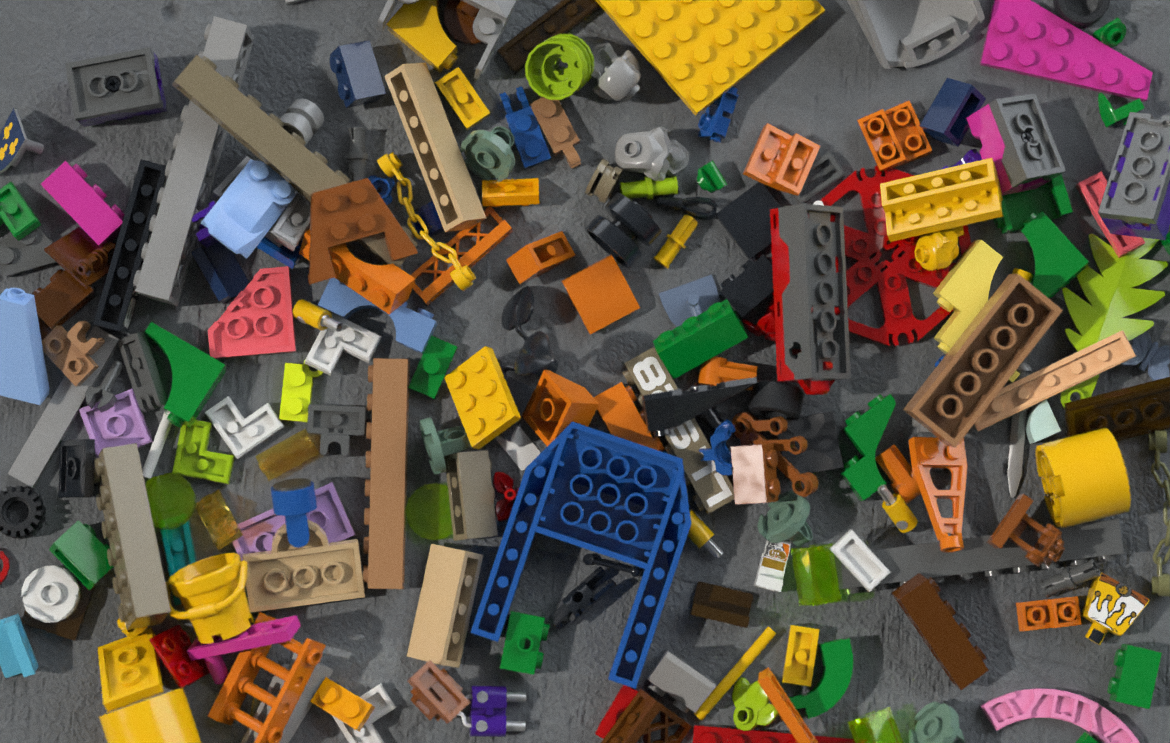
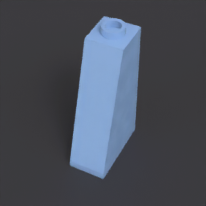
[0,288,50,405]

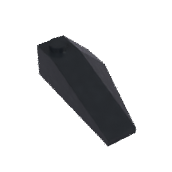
[641,377,757,437]

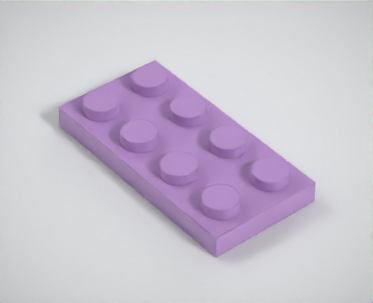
[227,483,356,561]

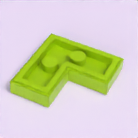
[172,420,235,484]

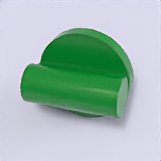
[1093,18,1126,48]
[697,160,727,193]

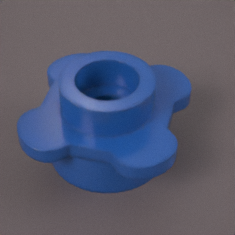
[368,175,395,205]

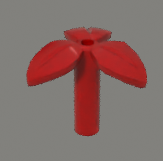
[742,293,775,341]
[493,471,519,521]

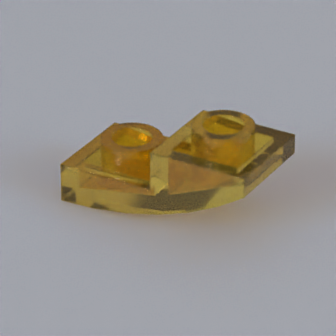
[195,489,243,550]

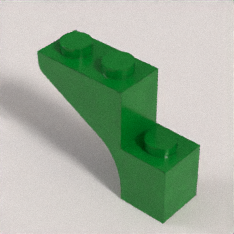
[840,394,896,501]

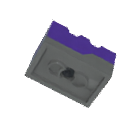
[65,47,167,127]

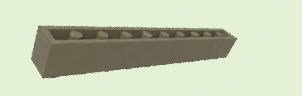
[172,55,418,267]

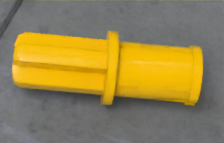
[653,214,698,269]

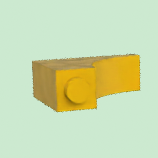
[386,0,458,73]

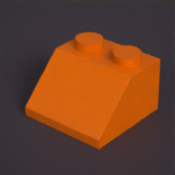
[523,370,599,446]

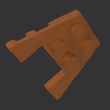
[308,178,418,285]

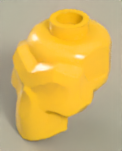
[914,226,964,271]

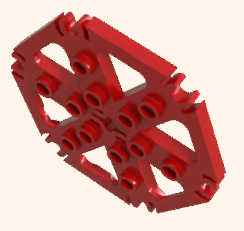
[820,165,971,347]

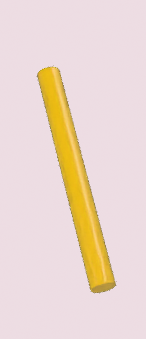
[693,626,777,721]

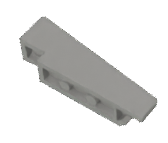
[241,653,333,743]

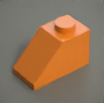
[506,231,576,284]

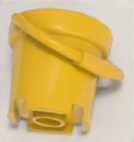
[165,553,254,644]

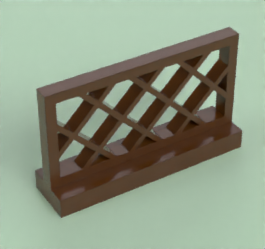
[601,689,692,743]

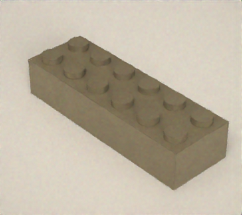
[93,443,171,630]

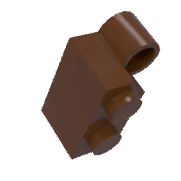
[32,269,95,340]

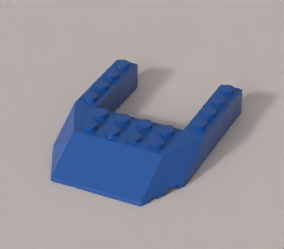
[470,422,691,689]

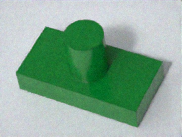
[408,335,458,399]

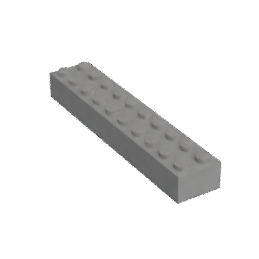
[133,16,255,307]

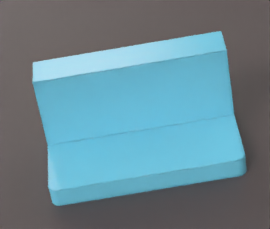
[0,613,39,678]

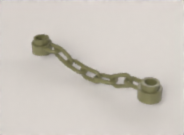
[1148,430,1170,597]

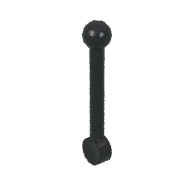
[583,554,641,577]

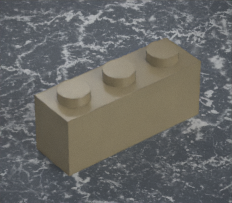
[444,450,498,541]

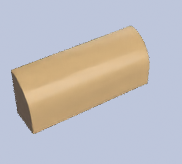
[407,544,483,668]

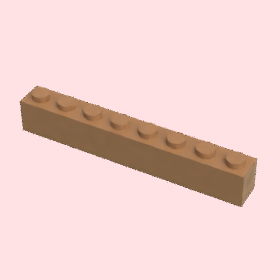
[363,358,410,589]

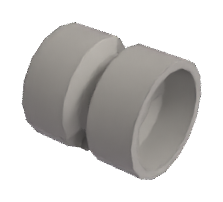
[280,98,324,146]

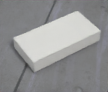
[830,529,891,592]

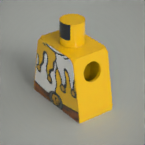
[1081,572,1150,645]

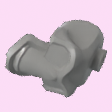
[592,43,641,101]
[615,126,690,181]

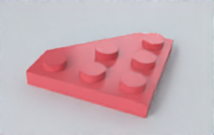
[208,266,296,359]

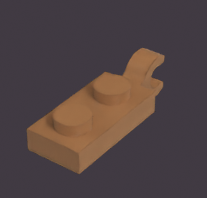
[529,97,581,169]

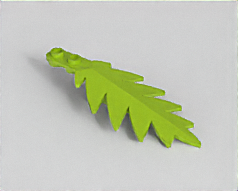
[1060,233,1168,408]

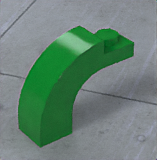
[789,638,853,719]

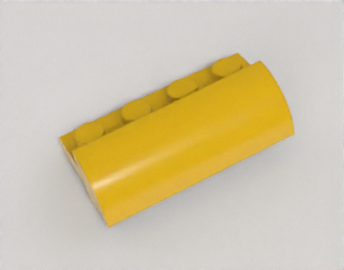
[880,158,1003,242]

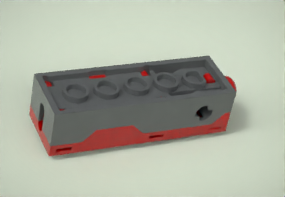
[770,204,851,395]

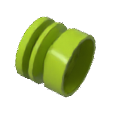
[525,34,594,100]

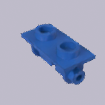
[698,87,739,143]

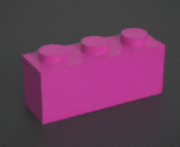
[41,161,125,248]

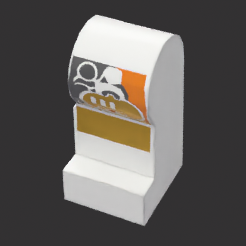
[754,540,791,592]

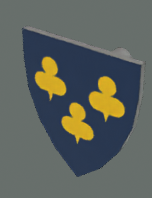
[0,108,44,174]

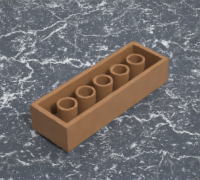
[903,274,1063,448]

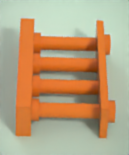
[208,612,326,743]

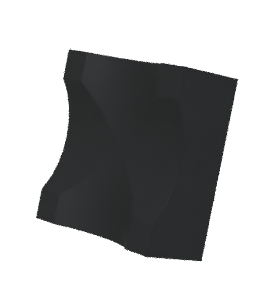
[775,411,843,478]

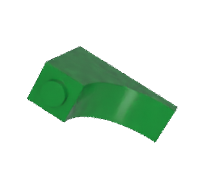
[1021,211,1090,299]
[145,322,226,428]

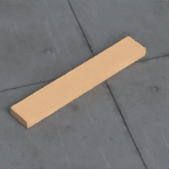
[974,330,1136,432]

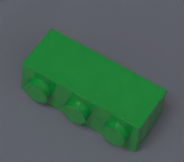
[653,299,748,379]

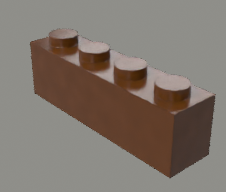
[892,573,989,690]

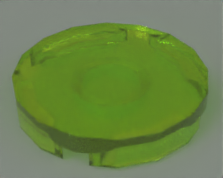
[145,473,196,530]
[406,483,453,540]

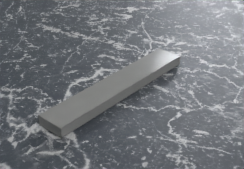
[8,325,120,488]

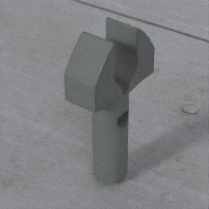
[85,361,123,413]

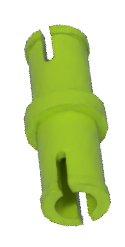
[620,176,678,200]

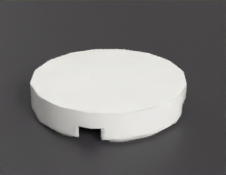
[21,566,80,623]

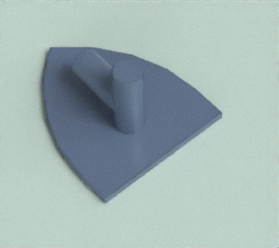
[659,275,720,327]

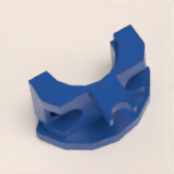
[699,419,736,475]

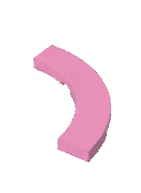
[980,688,1140,743]

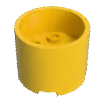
[1035,428,1131,528]
[99,688,202,743]

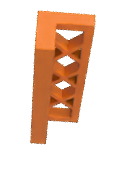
[411,206,513,306]

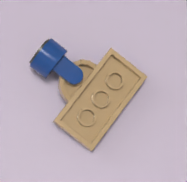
[242,478,365,612]

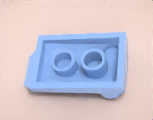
[201,159,296,258]

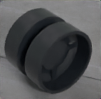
[585,192,662,269]

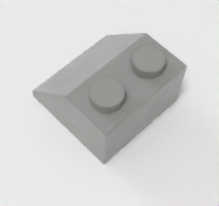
[647,650,716,713]

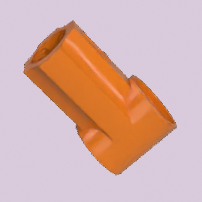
[698,356,757,391]
[875,444,921,504]

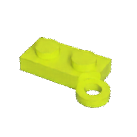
[279,360,324,423]

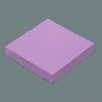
[79,389,153,457]

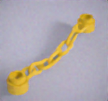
[377,152,476,291]

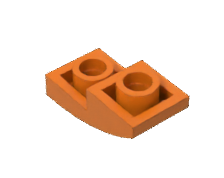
[1016,596,1082,631]

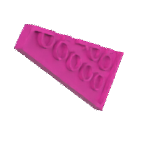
[980,0,1153,102]

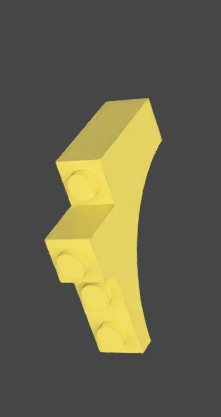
[933,239,1020,383]

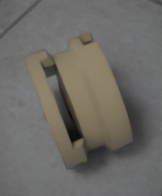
[585,158,623,204]

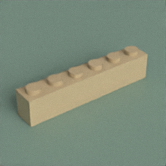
[384,63,486,232]

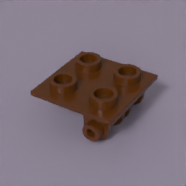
[44,227,116,288]

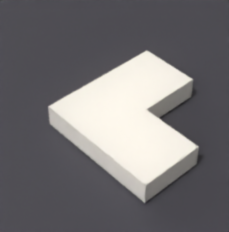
[305,312,381,376]
[205,396,285,459]
[333,684,396,743]

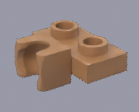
[42,321,105,386]

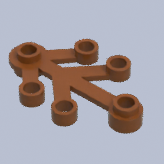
[732,412,818,497]

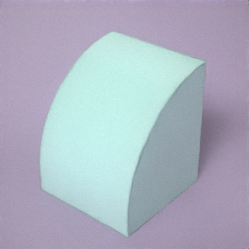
[1025,399,1061,444]

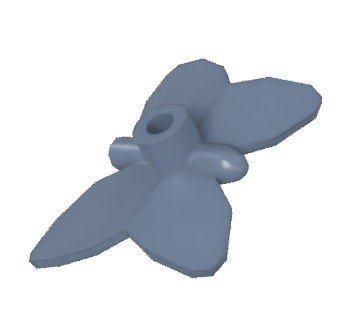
[1122,331,1170,381]

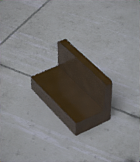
[690,581,753,628]

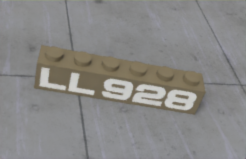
[622,347,735,514]

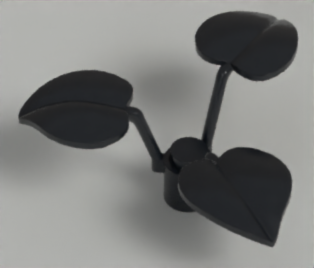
[497,286,558,381]

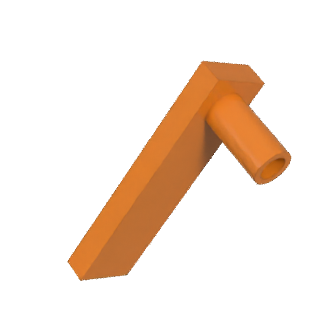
[758,667,818,743]

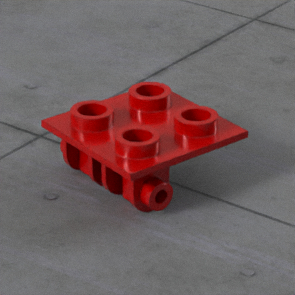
[149,625,210,689]

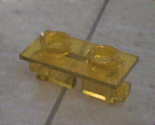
[255,429,319,481]

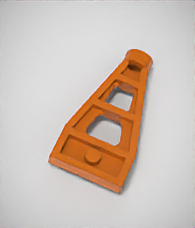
[908,437,968,553]

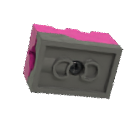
[966,93,1066,195]

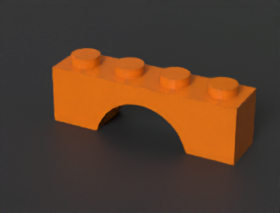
[299,229,415,315]

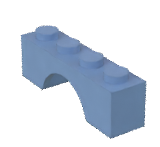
[318,278,438,354]

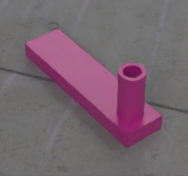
[187,615,301,684]

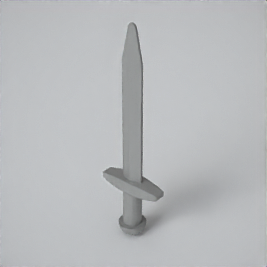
[1007,362,1032,498]

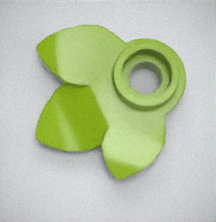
[732,677,778,731]

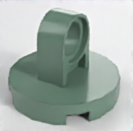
[460,126,515,182]
[419,417,471,475]
[757,491,813,547]
[908,702,965,743]

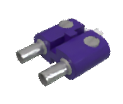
[458,686,526,737]

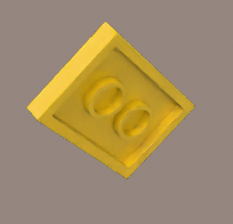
[444,346,521,449]
[97,628,163,712]

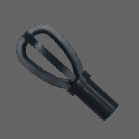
[657,196,717,220]

